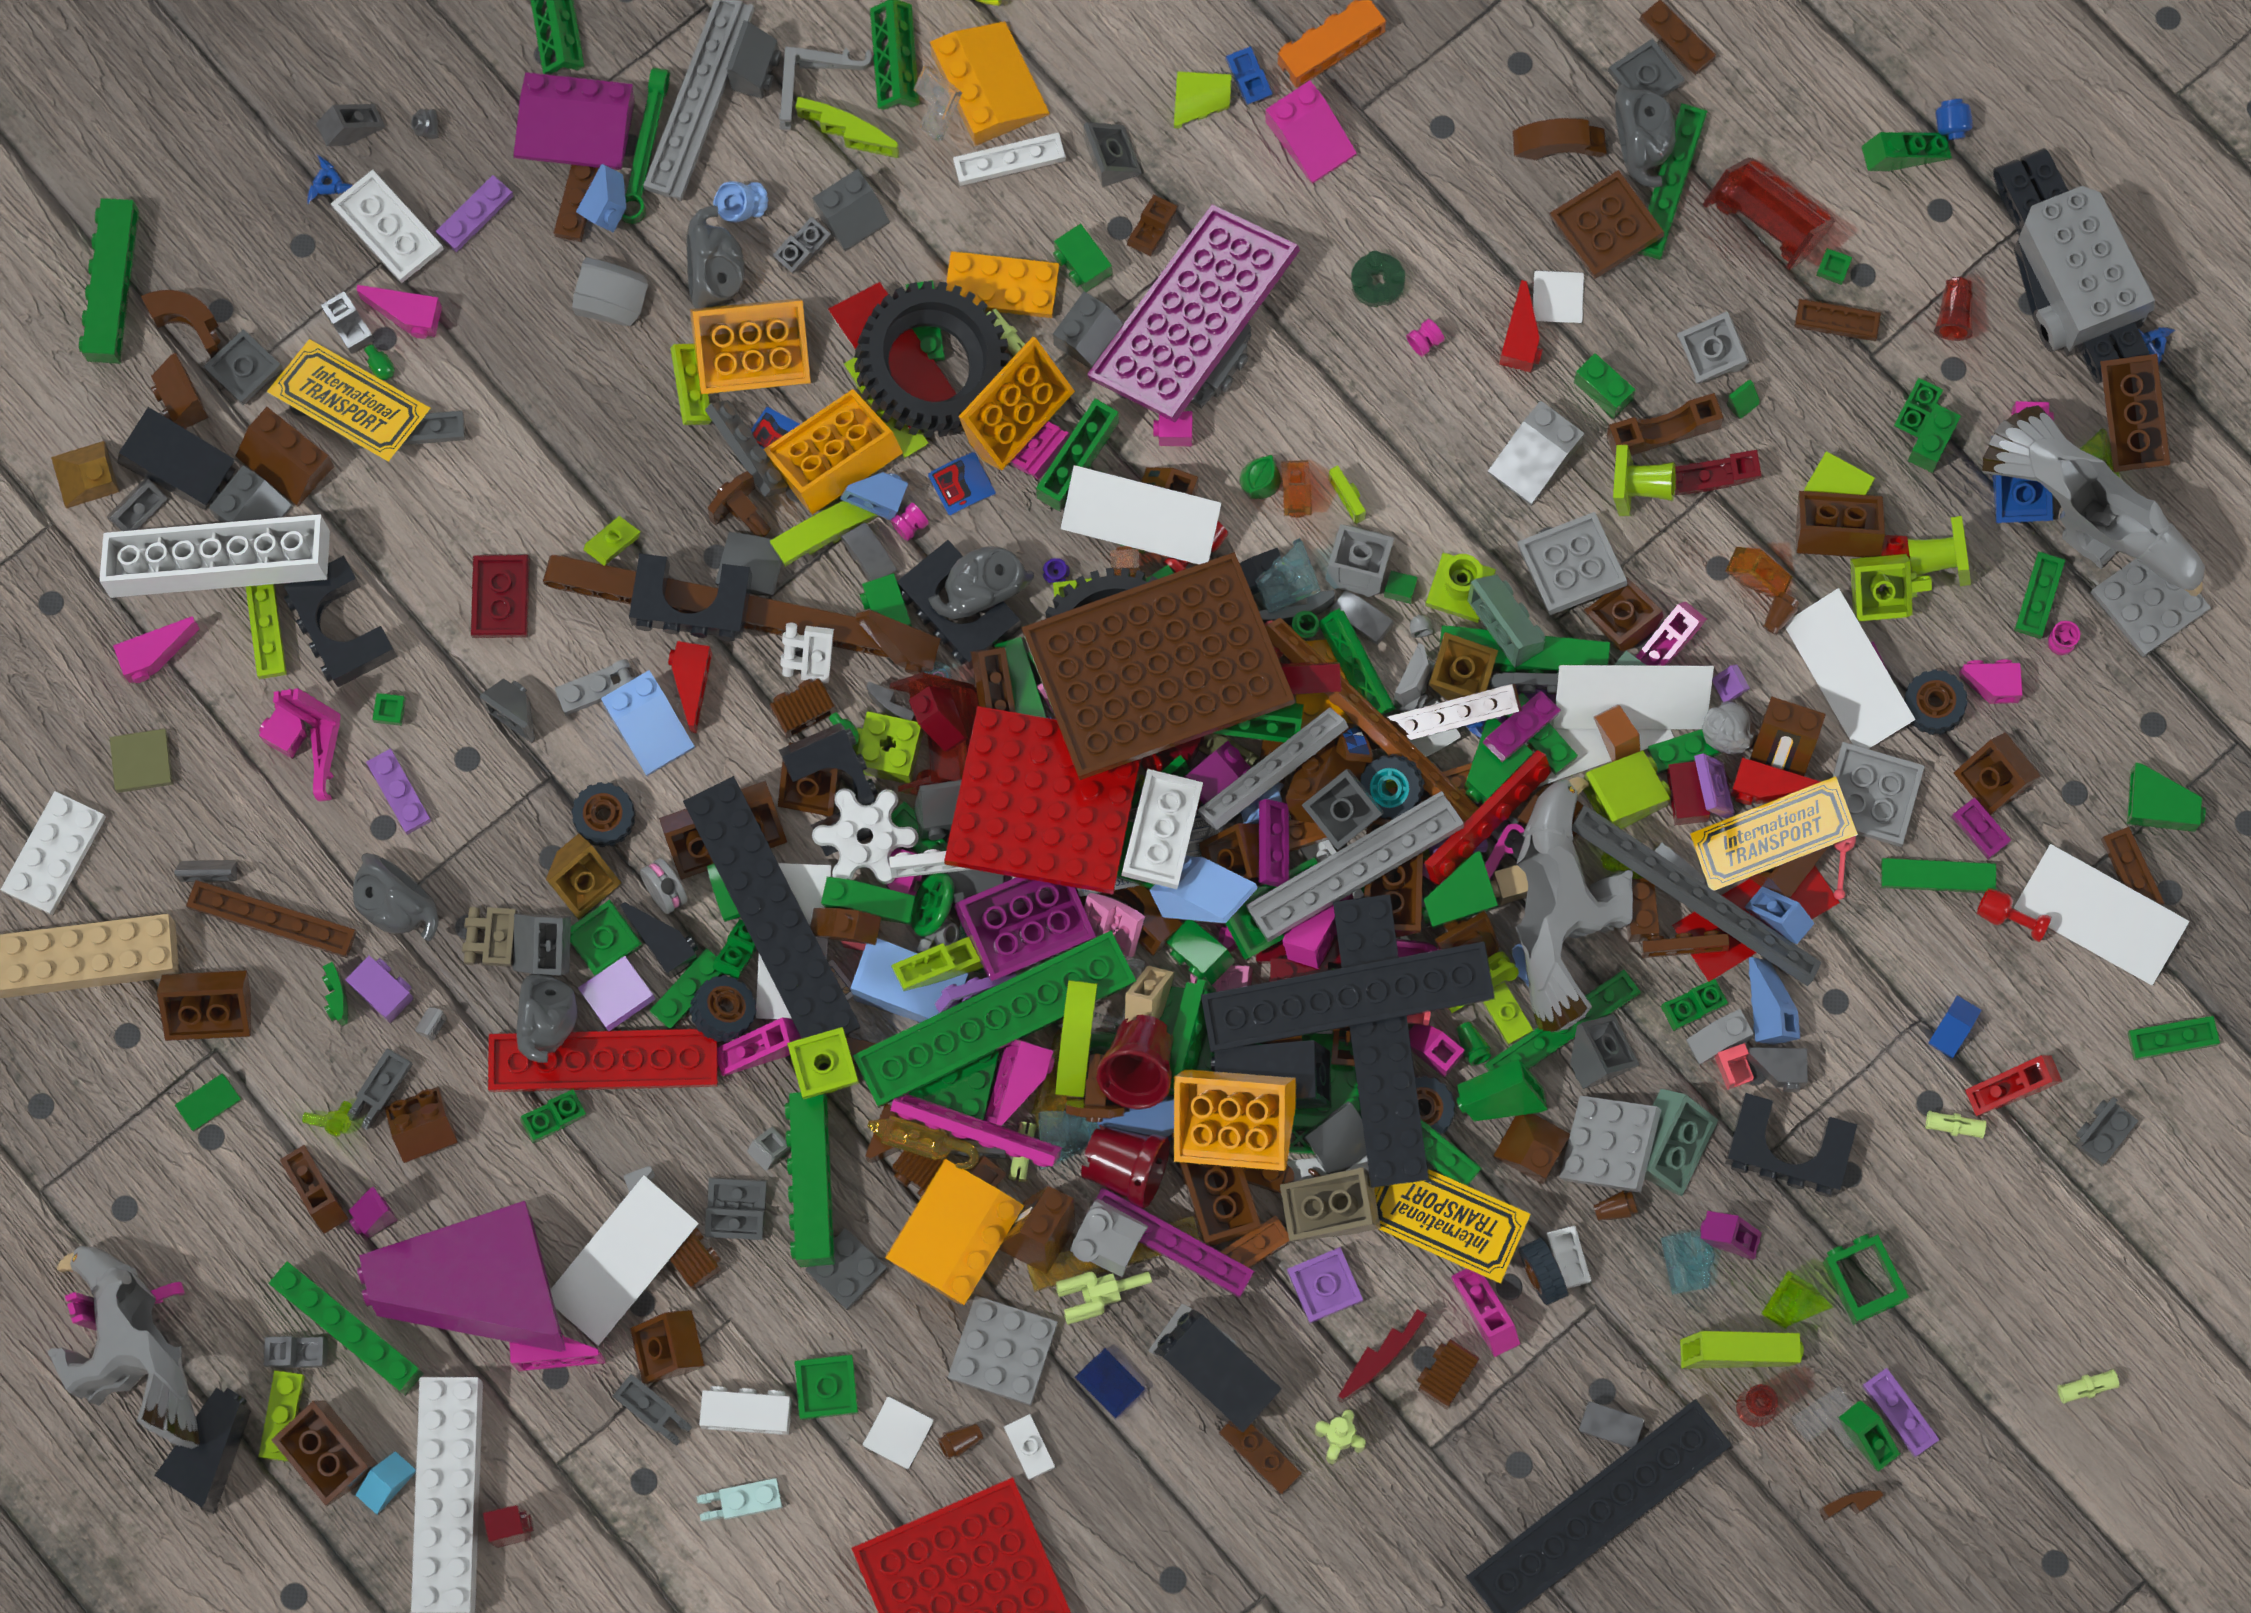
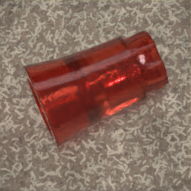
[1934,277,1973,341]
[1736,1384,1778,1427]

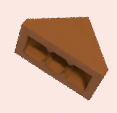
[1594,705,1640,762]

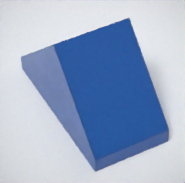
[1928,995,1982,1059]

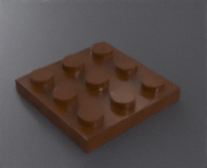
[1549,170,1664,279]

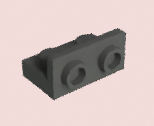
[2075,1096,2138,1167]

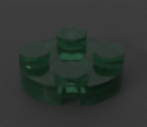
[1351,251,1405,307]

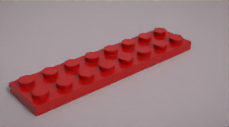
[488,1029,718,1092]

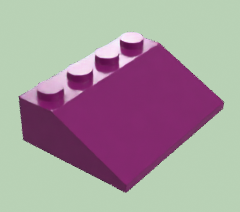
[513,72,635,170]
[954,877,1096,981]

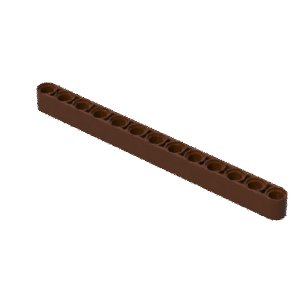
[543,555,889,657]

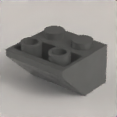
[513,914,571,975]

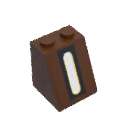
[1749,696,1826,776]
[999,1186,1075,1274]

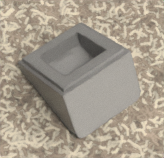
[415,1007,447,1041]
[747,1127,791,1170]
[624,1166,655,1193]

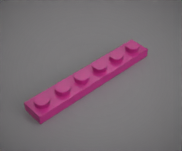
[890,1094,1062,1167]

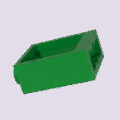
[1822,1234,1909,1325]

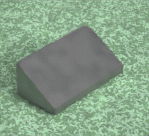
[107,478,168,531]
[174,860,237,882]
[1579,1401,1644,1448]

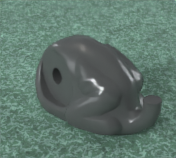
[1615,84,1676,188]
[686,206,745,309]
[928,546,1034,619]
[353,853,438,941]
[517,974,578,1063]

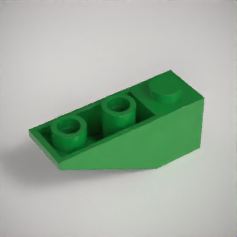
[1861,132,1952,171]

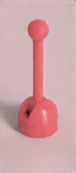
[1833,836,1856,900]

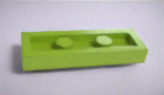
[670,344,712,425]
[258,1370,305,1462]

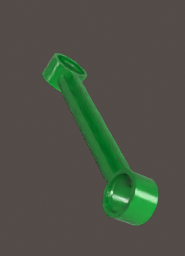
[621,67,670,224]

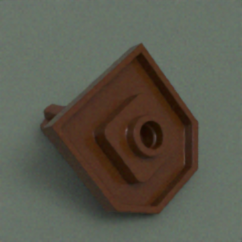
[707,471,771,537]
[1435,911,1500,958]
[1066,1054,1124,1122]

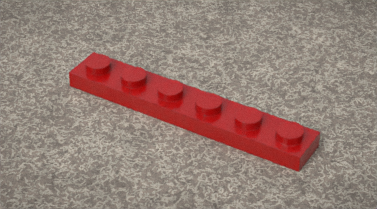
[1424,750,1551,885]

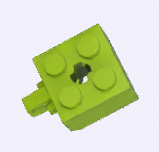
[1850,554,1932,621]
[853,711,924,785]

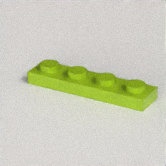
[245,584,287,680]

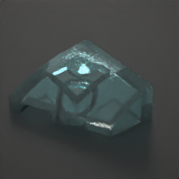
[1255,538,1321,613]
[1038,1111,1097,1170]
[1661,1230,1715,1295]

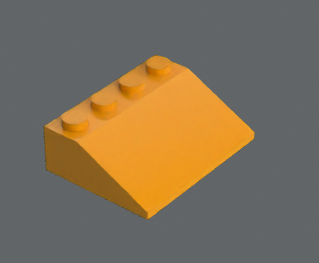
[930,21,1050,146]
[690,298,811,394]
[959,337,1075,471]
[764,389,903,515]
[1174,1070,1296,1171]
[885,1159,1024,1305]

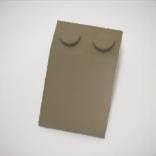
[1280,1167,1381,1242]

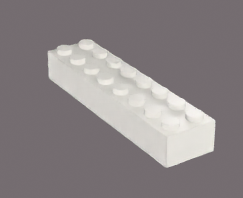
[100,514,330,598]
[411,1377,483,1613]

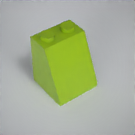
[1583,750,1671,829]

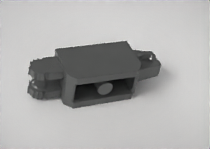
[1190,323,1251,408]

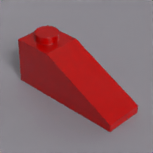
[1499,280,1543,373]
[668,641,712,734]
[1731,757,1820,805]
[1965,1055,2063,1116]

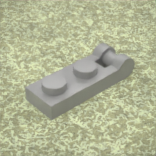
[554,659,635,716]

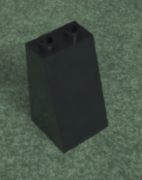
[117,407,236,510]
[1211,1040,1332,1109]
[1153,1309,1282,1432]
[154,1387,251,1514]

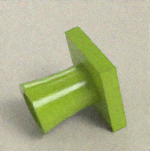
[1613,445,1676,516]
[1908,516,1971,586]
[1425,552,1496,623]
[787,1027,859,1100]

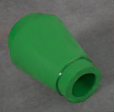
[1292,611,1320,640]
[1456,1022,1491,1066]

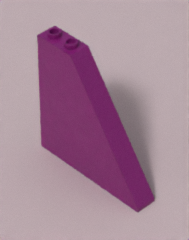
[357,1201,566,1352]

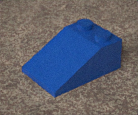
[1991,436,2053,523]

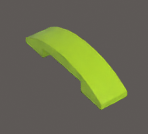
[1055,980,1097,1098]

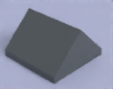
[1084,122,1142,187]

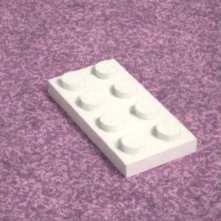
[331,170,443,284]
[1121,769,1203,889]
[0,791,106,916]

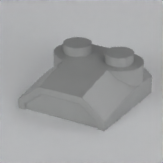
[1677,311,1749,384]
[1393,643,1435,712]
[1070,1199,1148,1277]

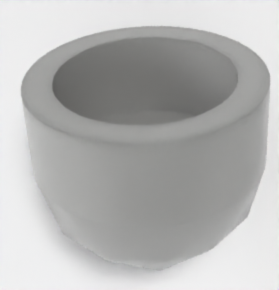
[1410,615,1433,638]

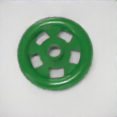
[911,873,954,937]

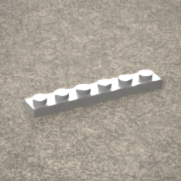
[1198,708,1349,830]

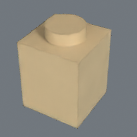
[1490,865,1528,905]

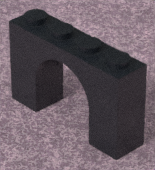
[897,540,1021,670]
[629,553,753,641]
[284,555,398,688]
[778,722,878,856]
[1725,1093,1858,1197]

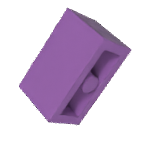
[345,956,414,1023]

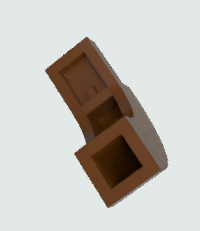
[1513,118,1606,161]
[141,290,221,359]

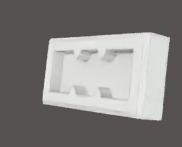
[1547,1226,1591,1289]
[1004,1414,1055,1480]

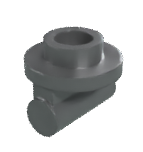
[411,109,438,139]

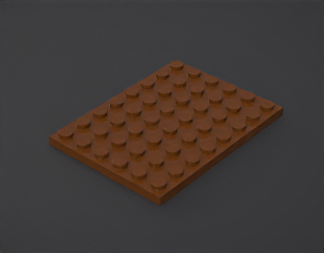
[1021,552,1295,780]

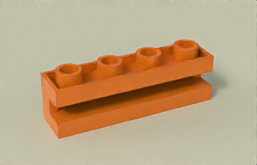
[1278,0,1386,88]

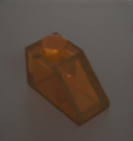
[1281,460,1312,518]
[1110,546,1139,577]
[1725,547,1793,599]

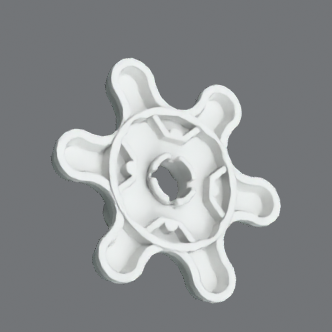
[812,788,919,884]

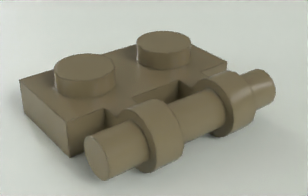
[462,907,517,967]

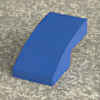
[1225,46,1273,105]

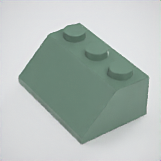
[1468,575,1545,668]
[1644,1089,1718,1196]

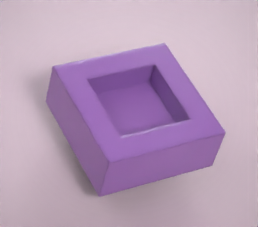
[1712,664,1750,702]

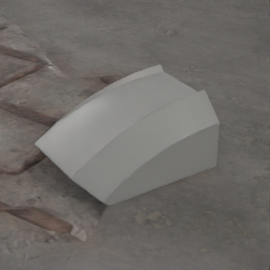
[572,257,648,326]
[1325,524,1394,597]

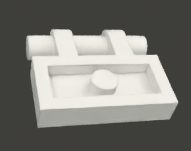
[780,623,834,683]

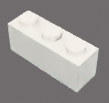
[699,1386,792,1435]

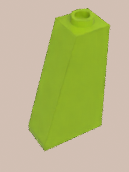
[1680,1331,1804,1369]

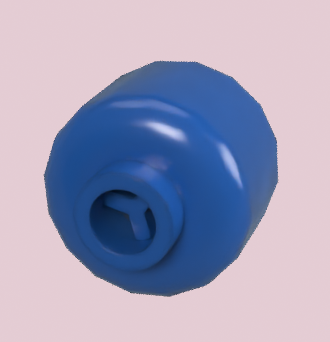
[1936,99,1973,140]

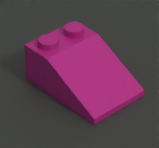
[1265,80,1357,184]
[984,1040,1054,1126]
[509,1335,605,1371]

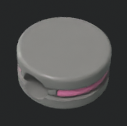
[640,858,687,914]

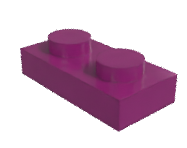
[1951,797,2011,860]

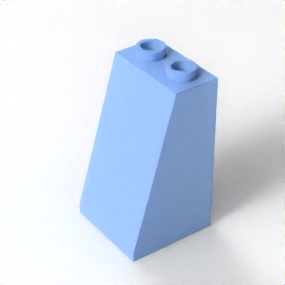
[851,938,970,1022]

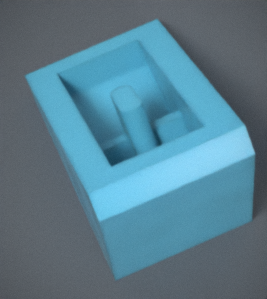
[356,1451,416,1515]

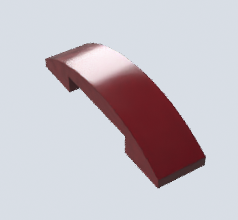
[1675,450,1762,495]

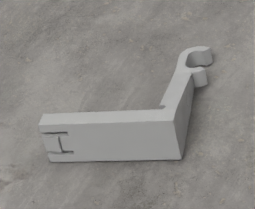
[779,47,872,130]

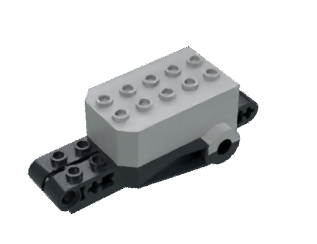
[1993,148,2155,384]

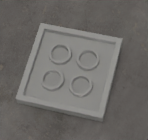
[1517,512,1627,616]
[2091,558,2211,657]
[1832,742,1925,847]
[1559,1096,1661,1193]
[948,1295,1058,1406]

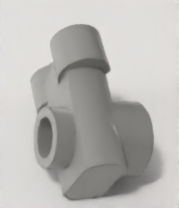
[916,919,959,953]

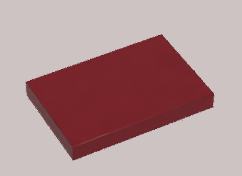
[471,555,530,638]

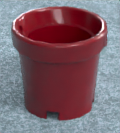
[1096,1015,1174,1109]
[1081,1124,1170,1209]

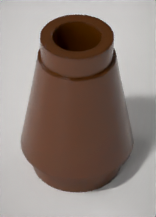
[1762,592,1800,635]
[1593,1190,1638,1221]
[938,1423,983,1460]

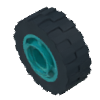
[1360,754,1425,819]

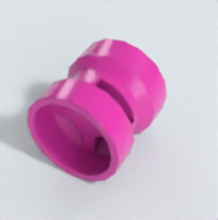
[1406,319,1445,357]
[890,502,929,541]
[2048,621,2080,655]

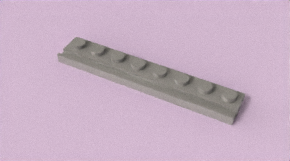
[643,0,755,201]
[1246,791,1464,942]

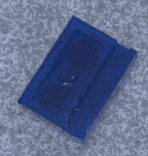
[1075,1348,1145,1420]

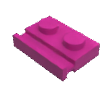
[1009,421,1070,480]

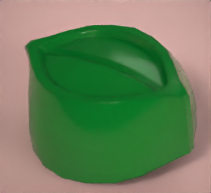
[1239,455,1281,499]

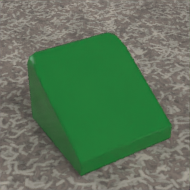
[1727,380,1760,419]
[1384,571,1418,604]

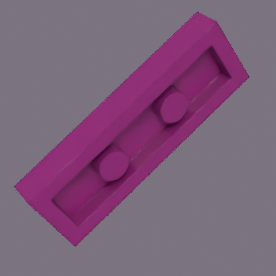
[1483,691,1561,762]
[1259,799,1289,887]

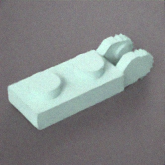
[697,1478,782,1522]

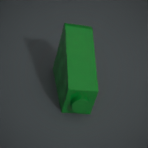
[1464,718,1533,805]
[2127,763,2206,832]
[1421,851,1499,929]
[1457,1059,1548,1122]

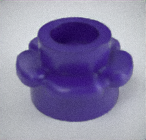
[1043,558,1070,583]

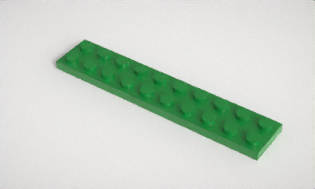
[853,930,1136,1108]

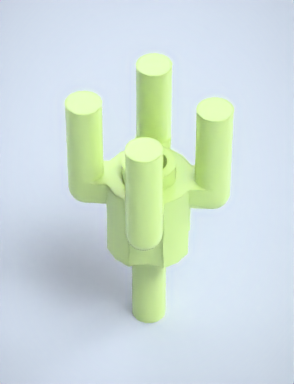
[1056,1271,1152,1325]
[1315,1410,1366,1464]

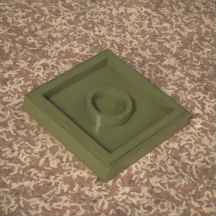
[109,729,173,793]

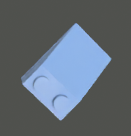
[601,670,695,776]
[1150,855,1258,923]

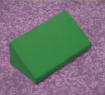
[175,1073,241,1132]

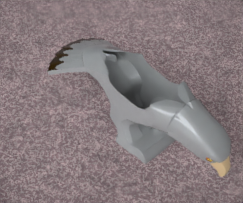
[1982,405,2205,596]
[1516,777,1633,1032]
[48,1246,200,1449]

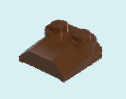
[1584,576,1664,651]

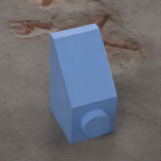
[576,164,626,232]
[840,472,908,520]
[1745,886,1815,944]

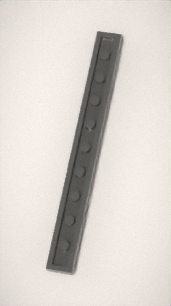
[1572,805,1822,986]

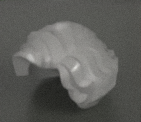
[1702,701,1757,754]

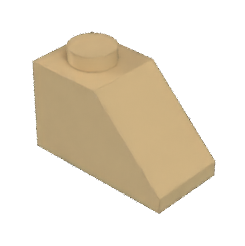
[1125,966,1174,1022]

